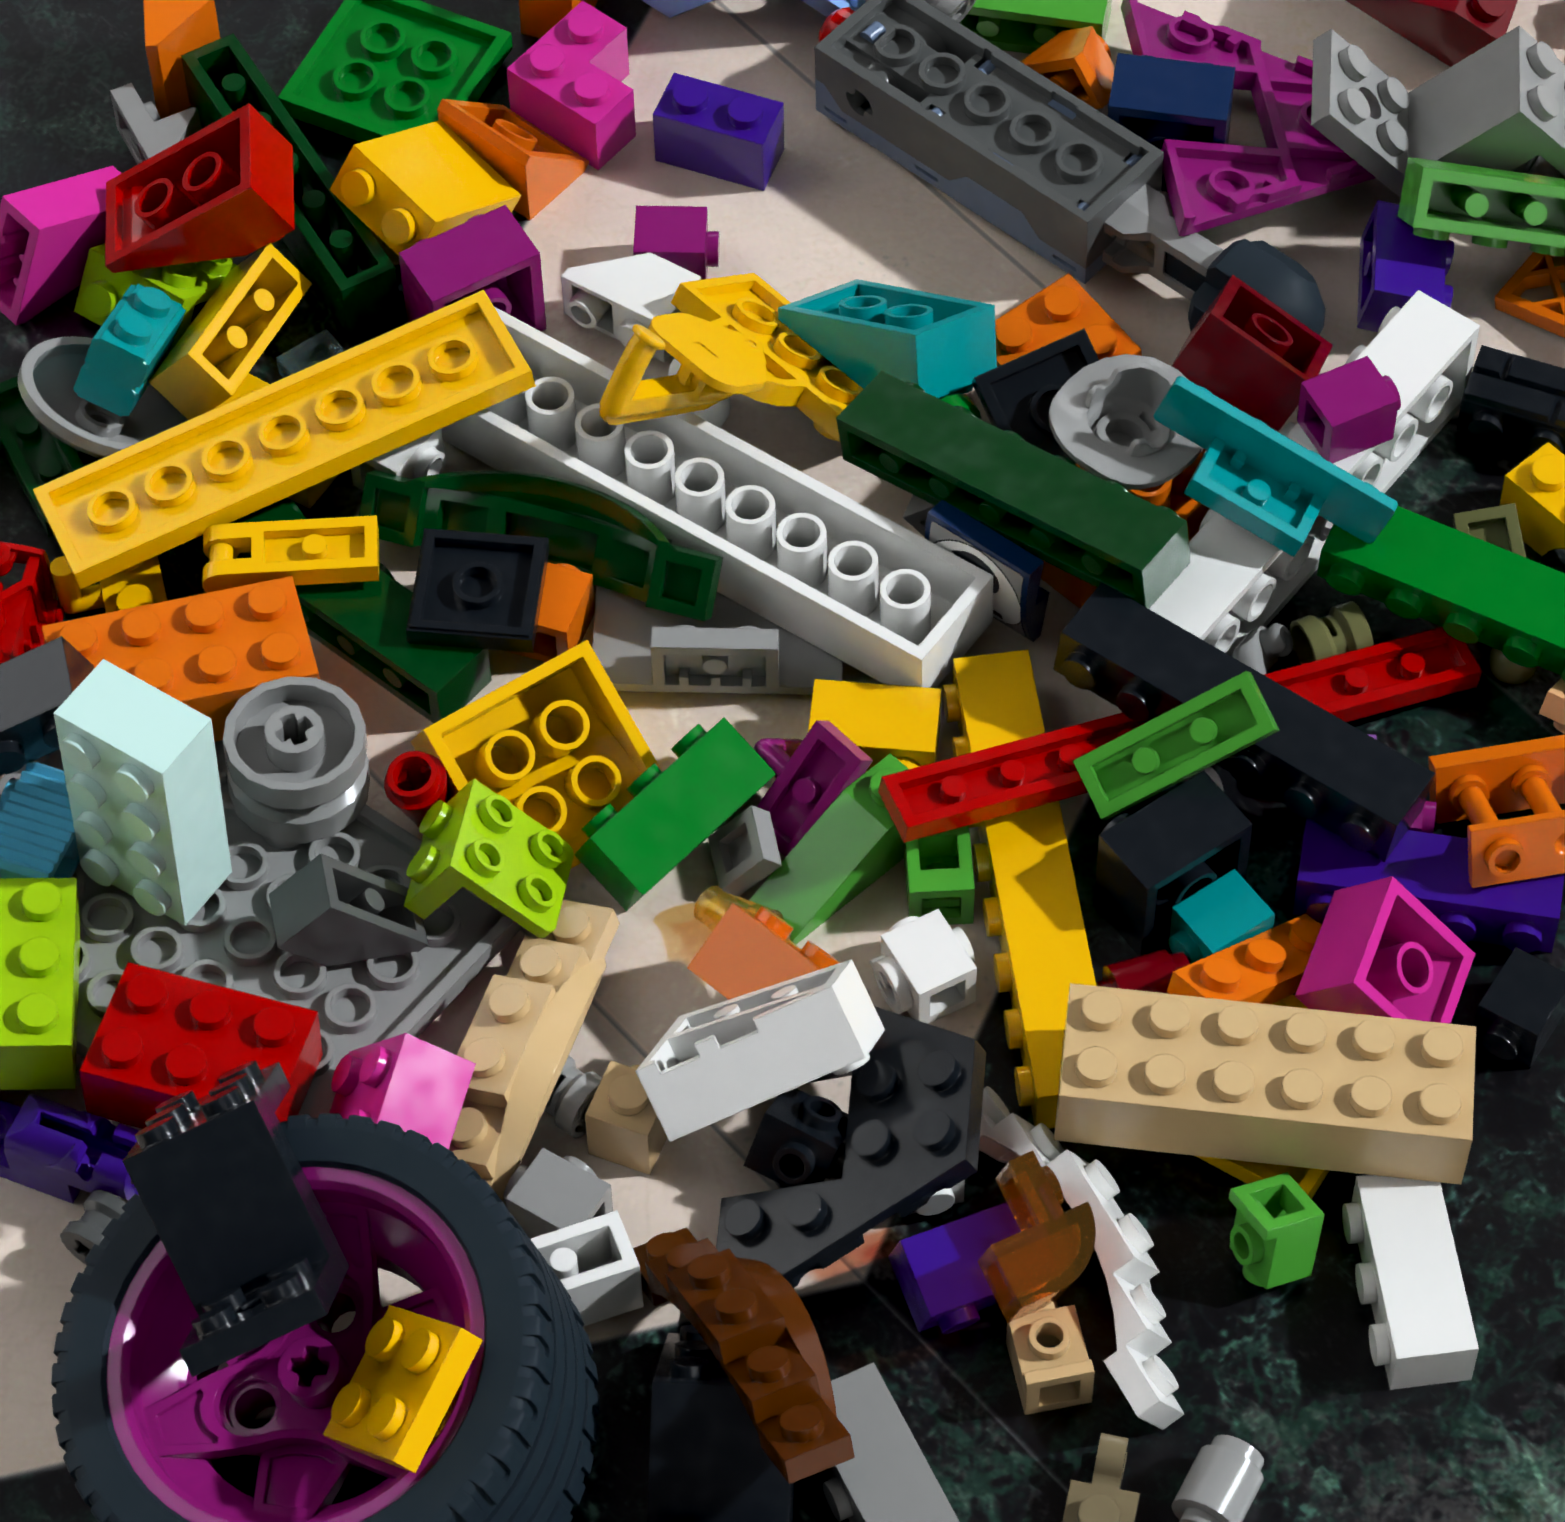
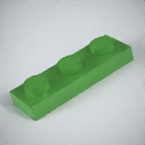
[1073,671,1280,820]

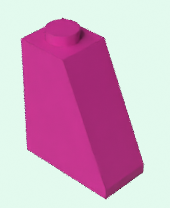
[0,165,121,326]

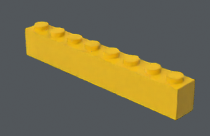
[942,649,1097,1129]

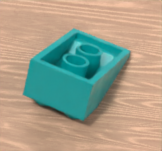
[778,279,997,398]

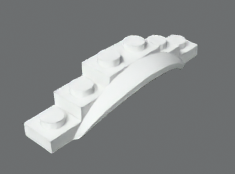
[979,1086,1184,1430]

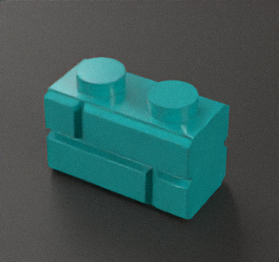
[73,284,186,417]

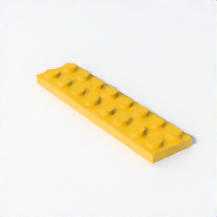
[33,290,536,590]

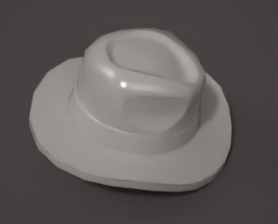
[1048,354,1204,490]

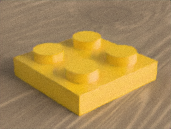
[323,1305,483,1473]

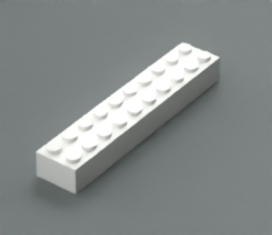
[441,307,993,688]

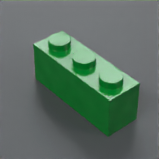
[574,717,776,912]

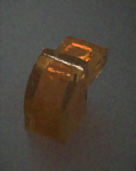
[977,1151,1096,1323]

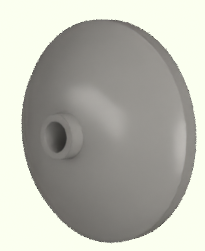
[18,336,188,459]

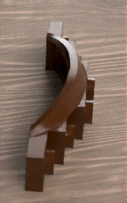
[633,1227,855,1484]

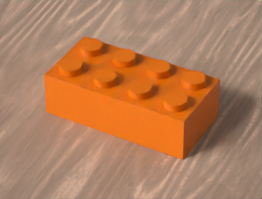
[42,576,320,742]

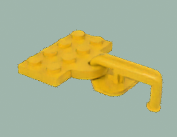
[599,273,863,442]

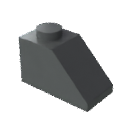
[269,854,428,966]

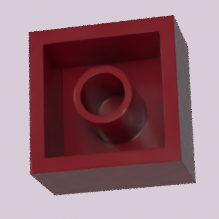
[1171,275,1333,432]

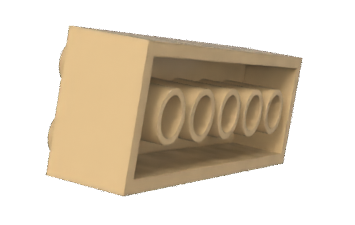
[1054,983,1476,1185]

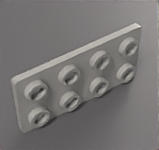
[592,586,843,695]

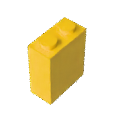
[329,120,522,256]

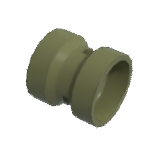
[1290,601,1374,665]

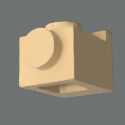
[1006,1298,1095,1415]

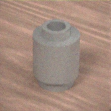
[1172,1435,1264,1522]

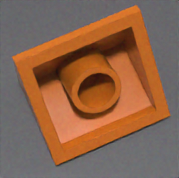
[143,0,221,119]
[437,99,590,220]

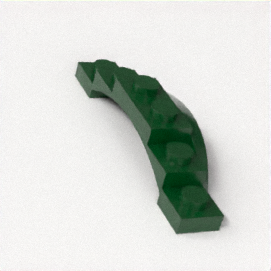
[359,470,723,621]

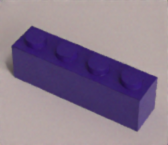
[1292,818,1565,953]

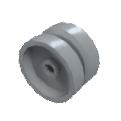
[223,676,370,843]

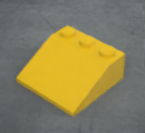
[410,640,663,869]

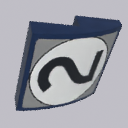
[925,499,1050,642]

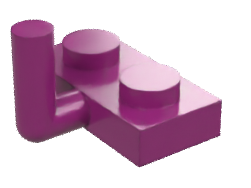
[753,720,873,857]

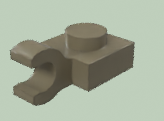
[1062,1433,1140,1522]

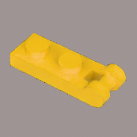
[202,515,379,593]

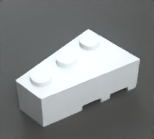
[635,959,885,1142]

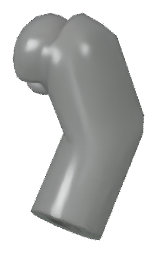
[1232,623,1293,675]

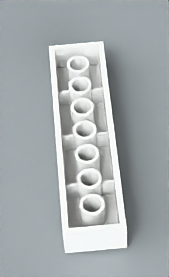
[1149,290,1480,657]

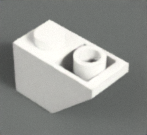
[561,252,701,362]

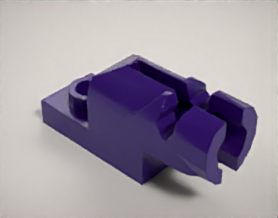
[0,1093,140,1204]

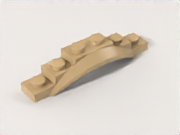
[449,899,620,1202]

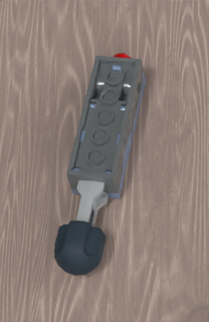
[814,0,1326,335]

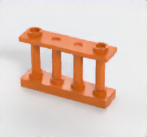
[1428,734,1565,888]

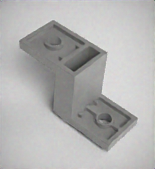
[1311,26,1565,198]

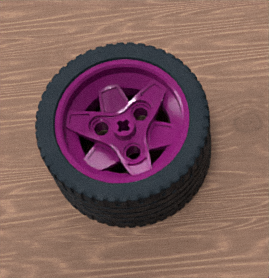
[51,1113,600,1522]

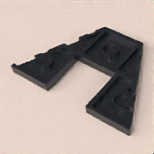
[716,1006,986,1288]

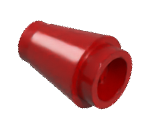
[384,751,449,828]

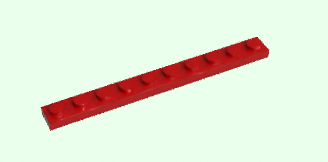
[878,627,1483,843]

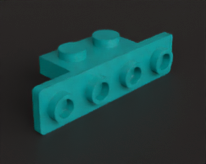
[1153,376,1398,557]

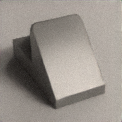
[110,83,202,165]

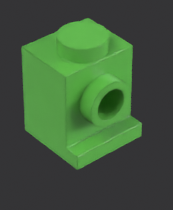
[904,825,975,925]
[1228,1172,1325,1289]

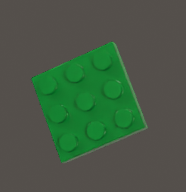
[278,0,513,142]

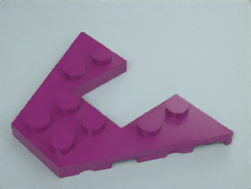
[1121,0,1376,236]

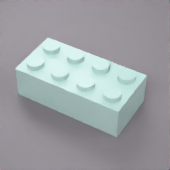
[53,659,232,926]

